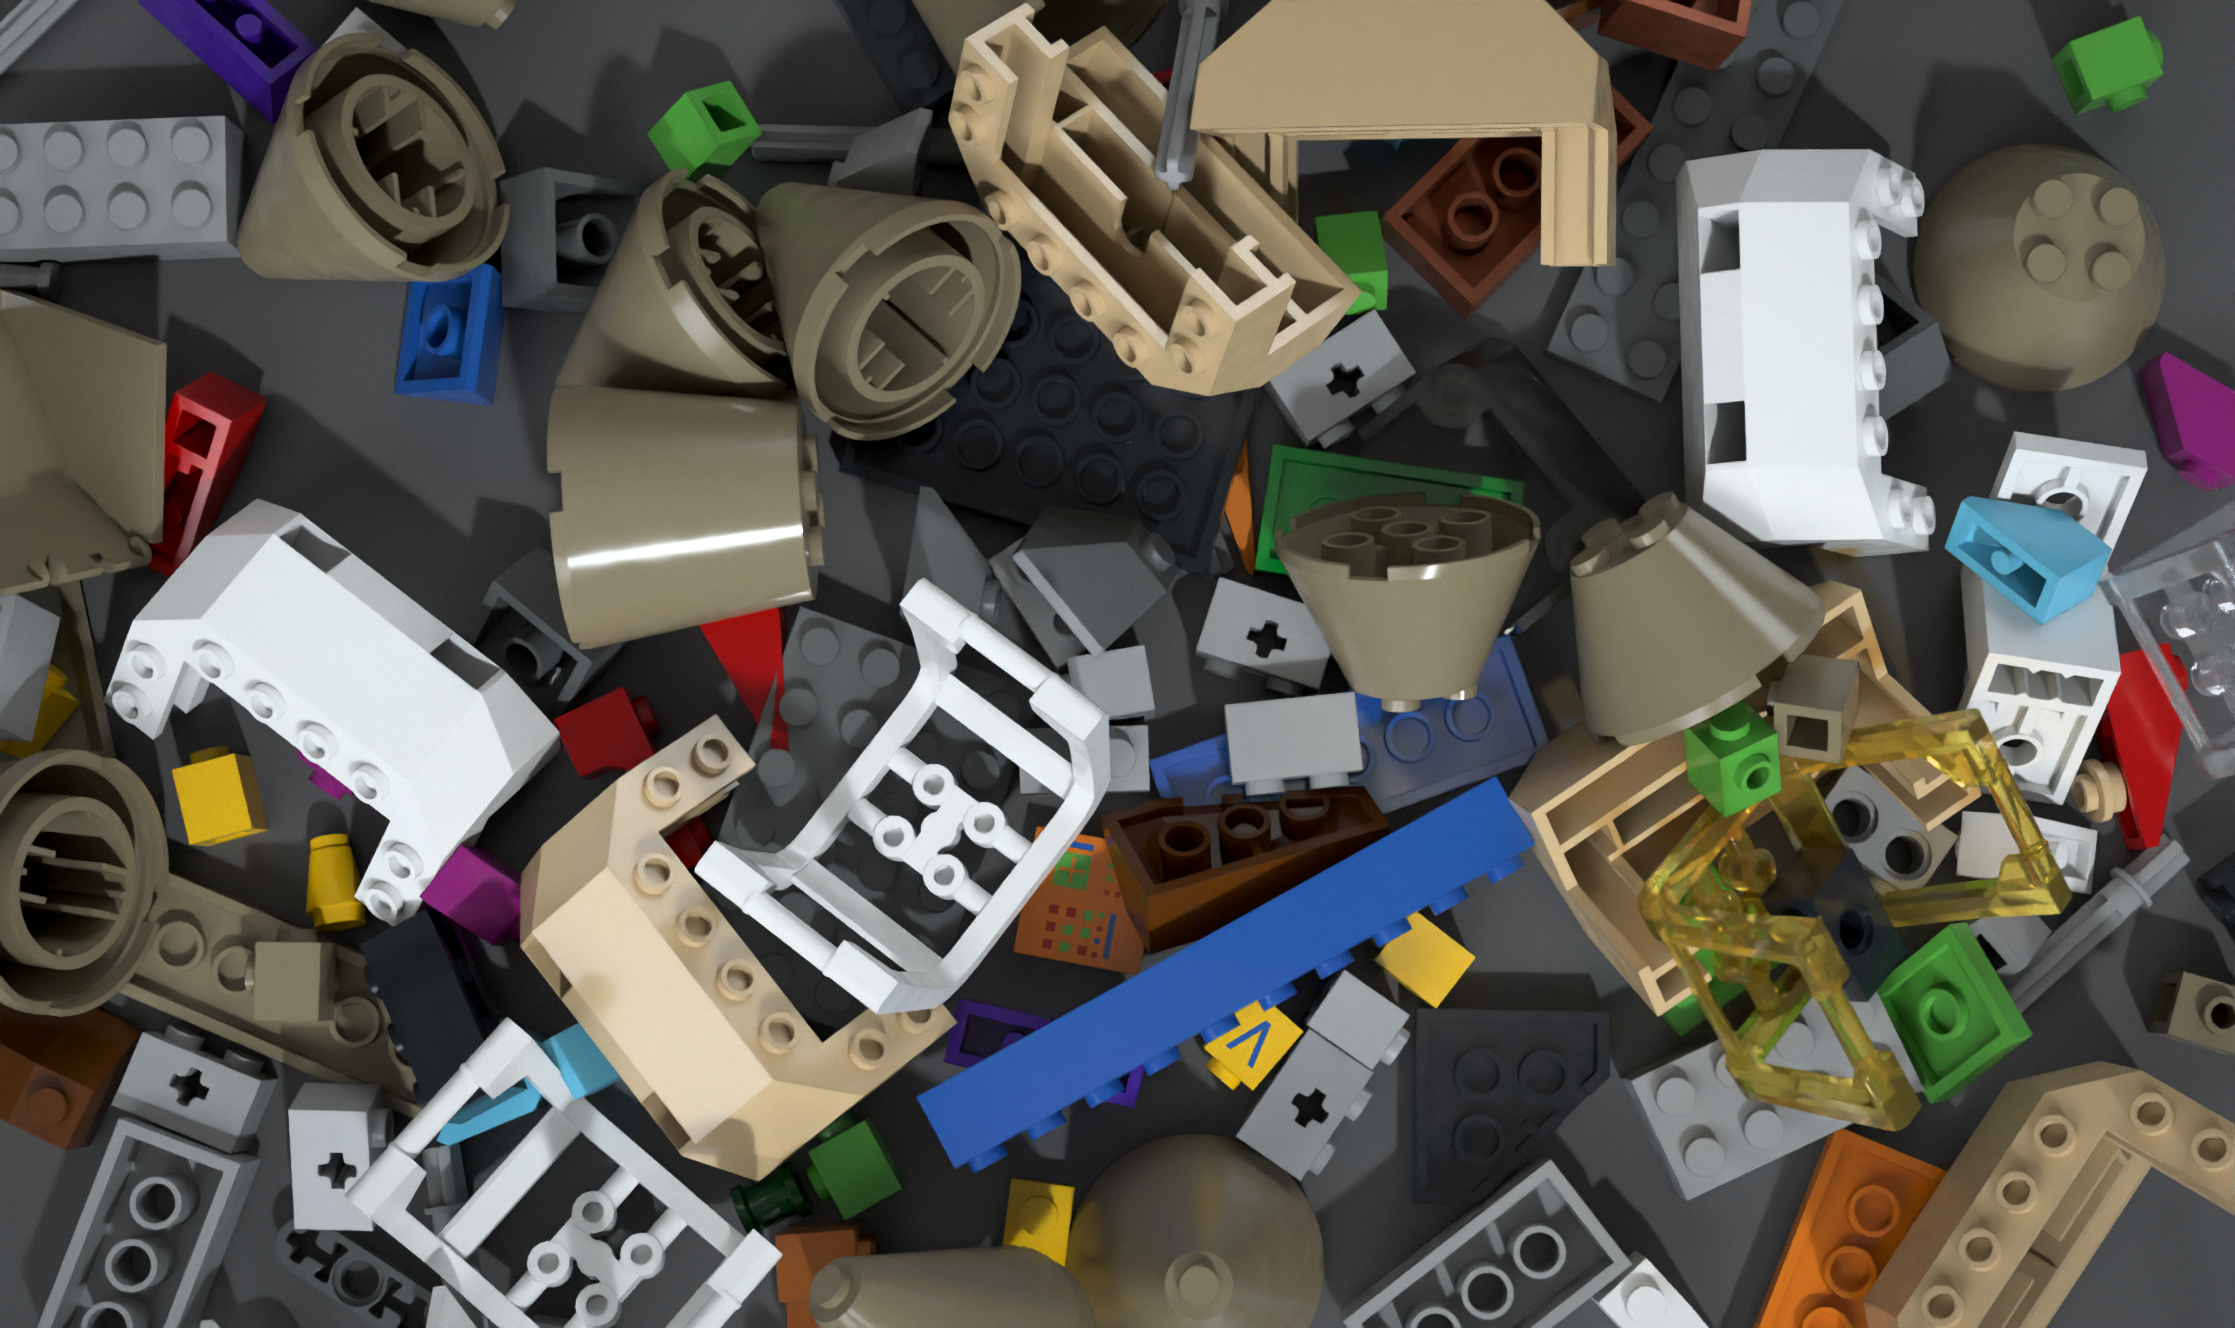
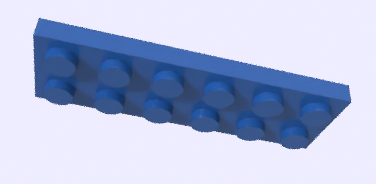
[1149,634,1549,814]

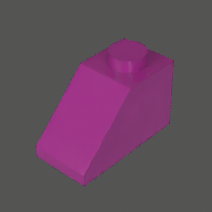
[2140,351,2235,491]
[419,845,521,946]

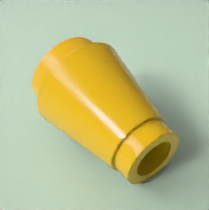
[306,834,368,932]

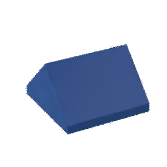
[394,263,506,407]

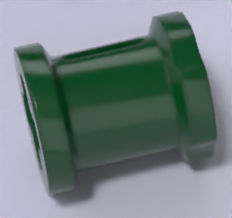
[730,1161,813,1236]

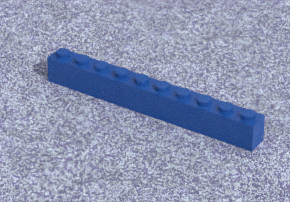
[916,776,1535,1174]

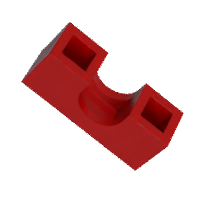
[553,686,715,873]

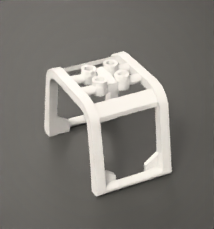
[694,577,1111,1015]
[344,1017,783,1328]

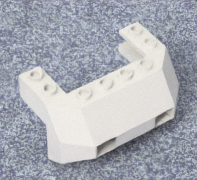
[1676,149,1936,557]
[104,498,561,927]

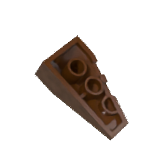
[1101,786,1390,955]
[0,1002,147,1151]

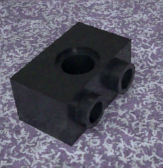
[1760,848,1907,1002]

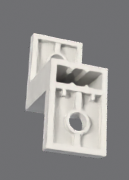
[1949,431,2148,805]

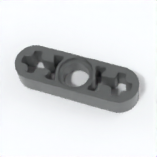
[275,1218,434,1328]

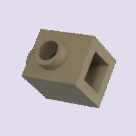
[1767,654,1859,764]
[245,929,337,1022]
[2148,971,2235,1055]

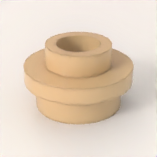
[2071,758,2127,823]

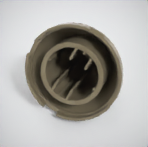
[236,32,510,282]
[556,168,802,402]
[754,182,1021,441]
[0,749,169,1017]
[1066,1132,1325,1328]
[809,1245,1096,1328]

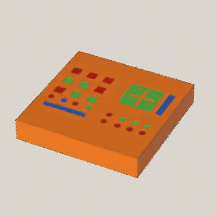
[1013,826,1145,975]

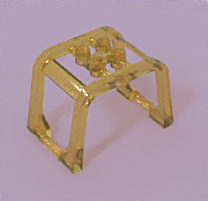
[1637,708,2073,1131]

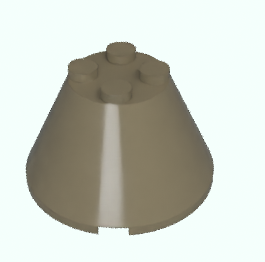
[1911,143,2166,394]
[1570,491,1826,747]
[1275,492,1541,712]

